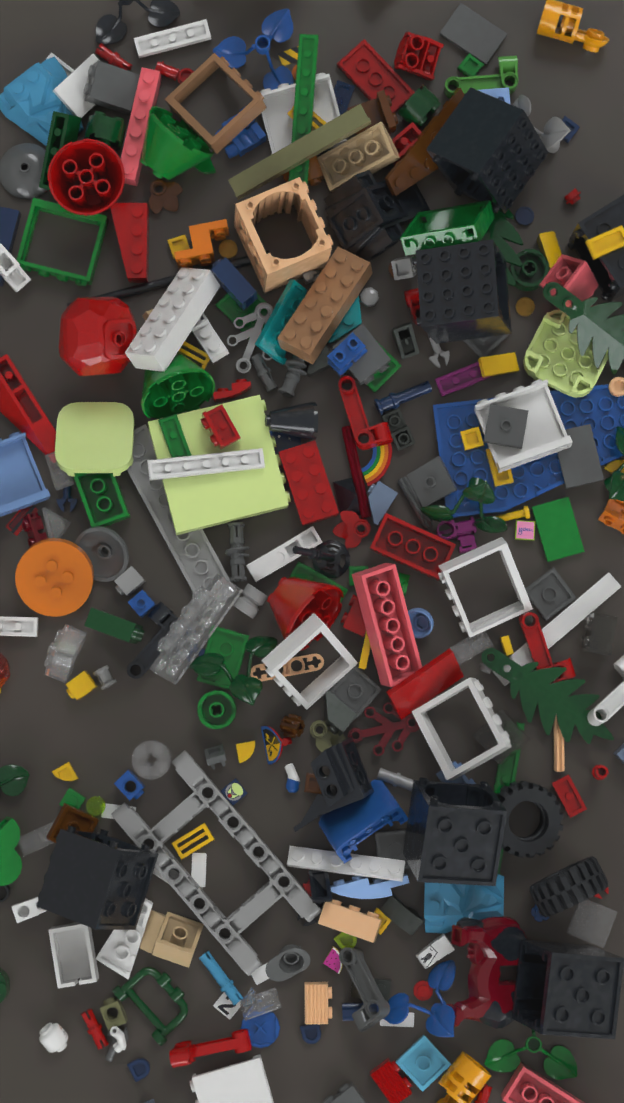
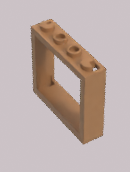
[165,53,267,154]

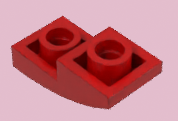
[213,379,252,402]

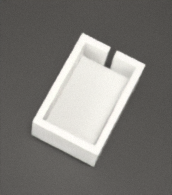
[48,922,99,989]

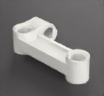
[587,655,624,726]

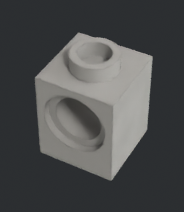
[391,255,417,280]
[114,566,146,596]

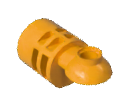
[536,0,610,53]
[436,1051,491,1103]

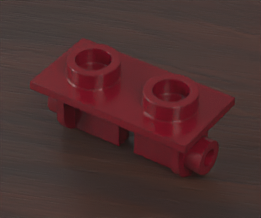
[22,512,48,548]

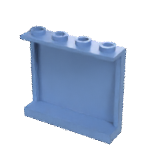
[0,432,50,517]

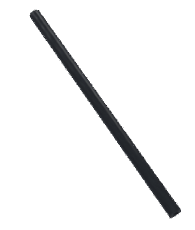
[67,250,269,307]

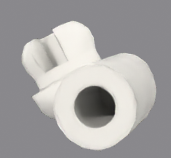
[110,1026,127,1053]

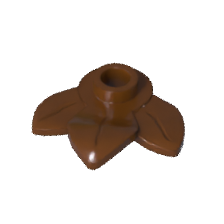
[149,179,183,214]

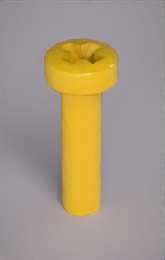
[495,506,530,521]

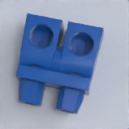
[215,106,266,158]
[327,332,367,377]

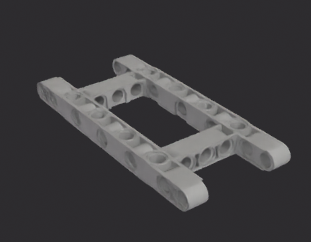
[111,750,322,976]

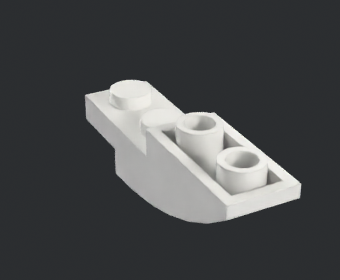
[0,243,31,292]
[192,312,229,363]
[246,526,322,582]

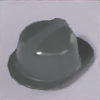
[265,944,311,982]

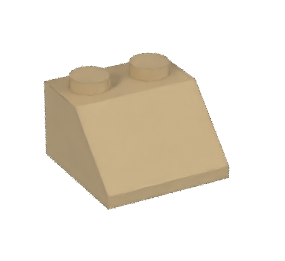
[152,911,204,968]

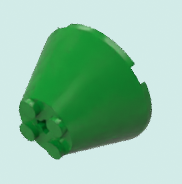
[139,106,214,180]
[141,351,215,419]

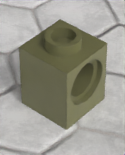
[100,997,128,1030]

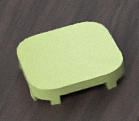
[523,310,608,398]
[55,402,135,477]

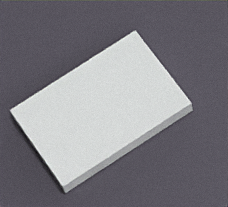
[53,54,100,118]

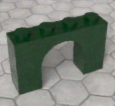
[84,607,145,644]

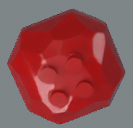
[59,297,137,376]

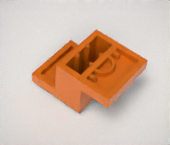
[174,219,230,268]

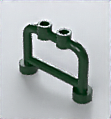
[112,967,188,1046]

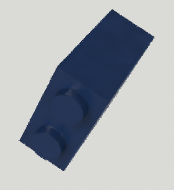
[211,257,258,311]

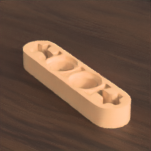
[250,654,324,682]

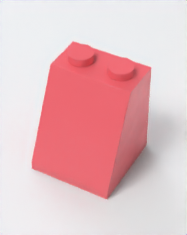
[540,254,599,307]

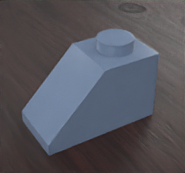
[367,481,398,527]

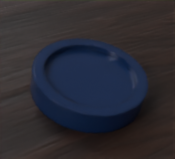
[515,206,534,226]

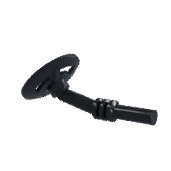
[292,540,350,578]

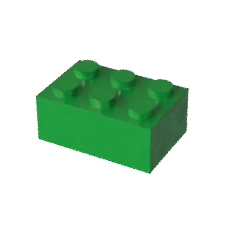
[74,473,131,527]

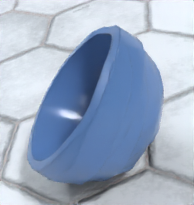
[408,608,434,638]

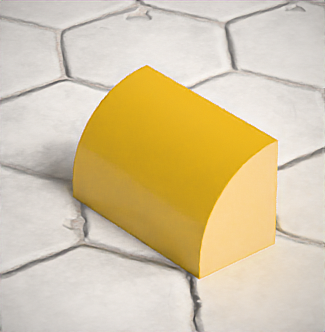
[536,231,562,271]

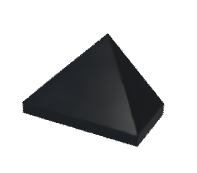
[333,478,360,515]
[308,870,332,903]

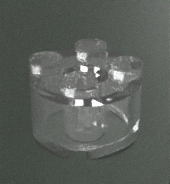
[132,740,172,780]

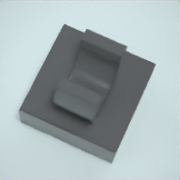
[204,744,227,770]

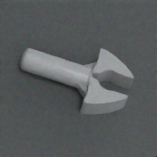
[429,338,450,368]

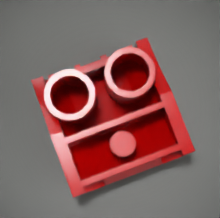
[394,31,444,81]

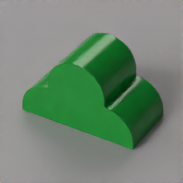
[0,816,22,886]

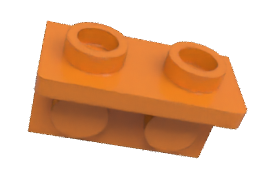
[598,499,624,534]

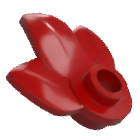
[332,510,371,548]

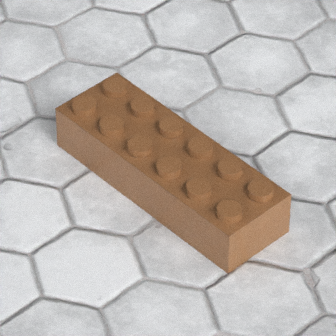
[277,247,373,365]

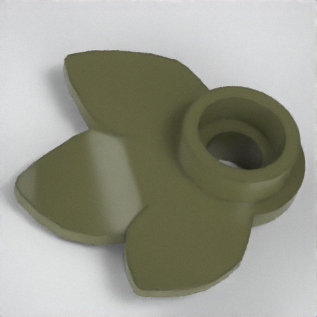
[310,720,346,752]

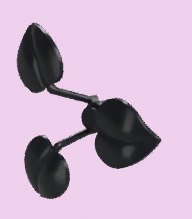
[96,0,180,45]

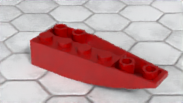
[0,354,56,463]

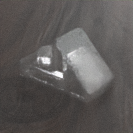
[45,452,75,491]
[240,987,282,1021]

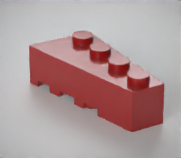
[110,203,149,283]

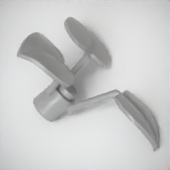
[513,95,571,153]

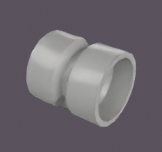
[233,583,268,619]

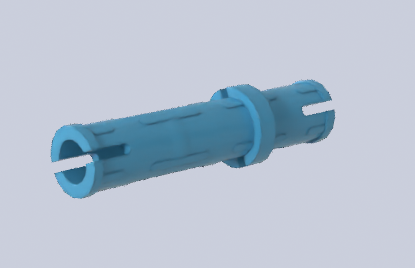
[199,950,244,1005]

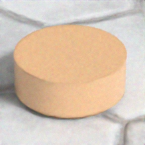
[608,377,624,397]

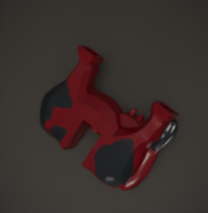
[447,917,527,1029]

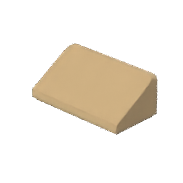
[139,910,166,954]

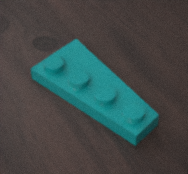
[255,279,307,365]

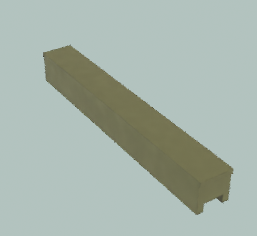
[228,104,371,200]

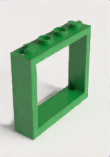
[17,198,109,287]
[400,200,495,256]

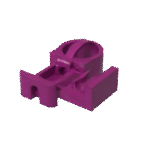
[436,517,477,554]

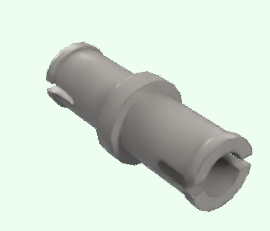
[377,768,413,792]

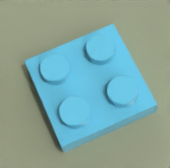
[396,1034,451,1092]

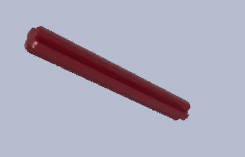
[342,426,371,519]

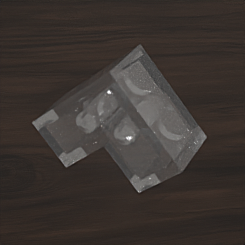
[44,624,87,683]

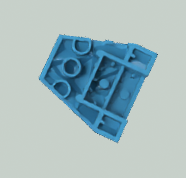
[0,56,84,146]
[424,874,504,933]

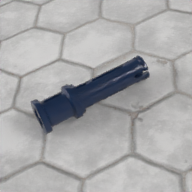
[374,380,432,415]

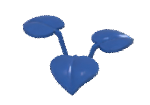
[213,9,294,90]
[383,960,456,1037]

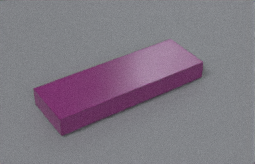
[435,361,493,397]

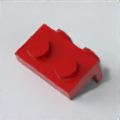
[200,404,241,450]

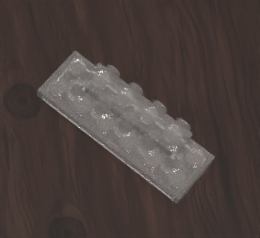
[150,573,243,684]

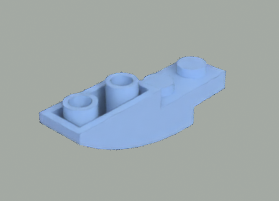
[330,873,409,899]

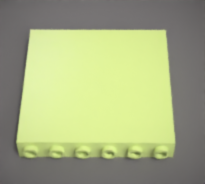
[148,395,291,535]

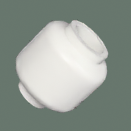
[39,1023,68,1053]

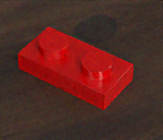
[551,774,587,818]

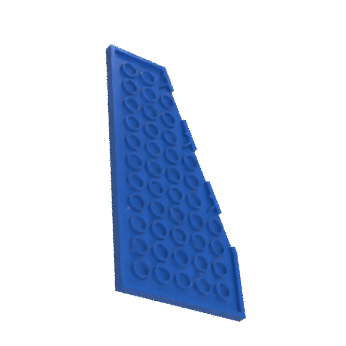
[433,384,624,518]

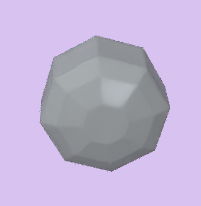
[360,287,379,307]

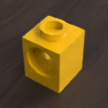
[66,671,97,700]

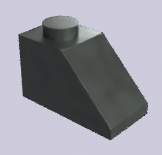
[323,690,358,736]

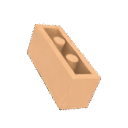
[318,899,382,943]

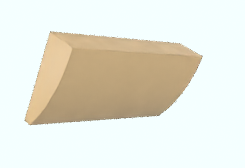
[317,122,400,192]

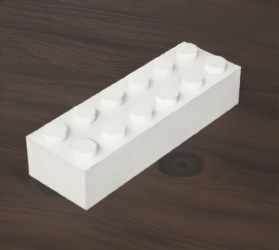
[125,267,220,372]

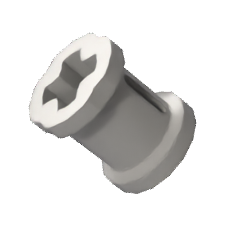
[93,665,117,690]

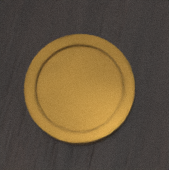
[219,240,238,259]
[515,297,535,317]

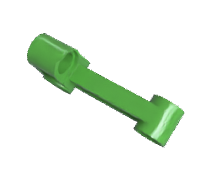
[444,55,519,99]

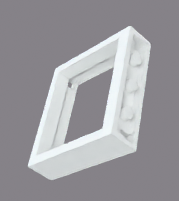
[438,537,533,637]
[261,613,358,710]
[412,677,512,781]

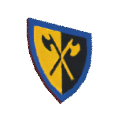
[261,726,292,764]

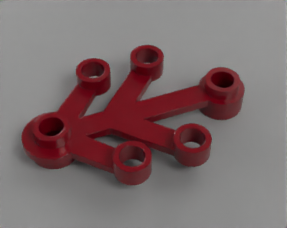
[348,702,420,756]

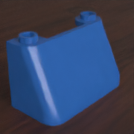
[318,780,408,864]

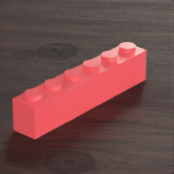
[121,67,162,186]

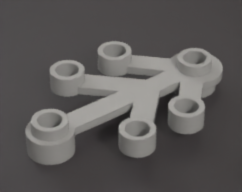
[227,302,273,373]

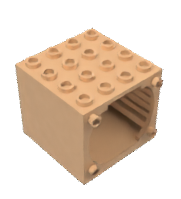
[234,177,333,293]

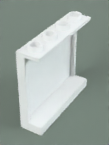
[260,73,347,154]
[474,379,572,473]
[190,1054,274,1103]

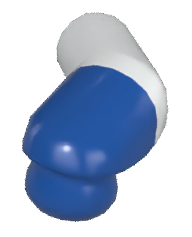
[284,763,300,793]

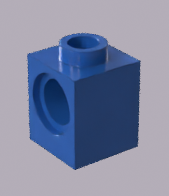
[128,590,156,617]
[114,769,145,801]

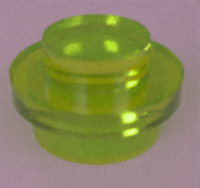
[86,796,106,816]

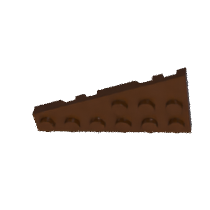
[384,88,464,196]

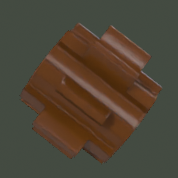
[280,714,305,739]

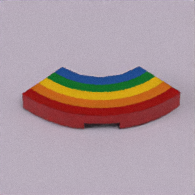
[361,443,392,487]

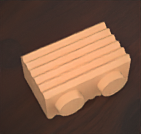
[305,982,332,1025]

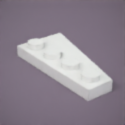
[96,898,153,979]

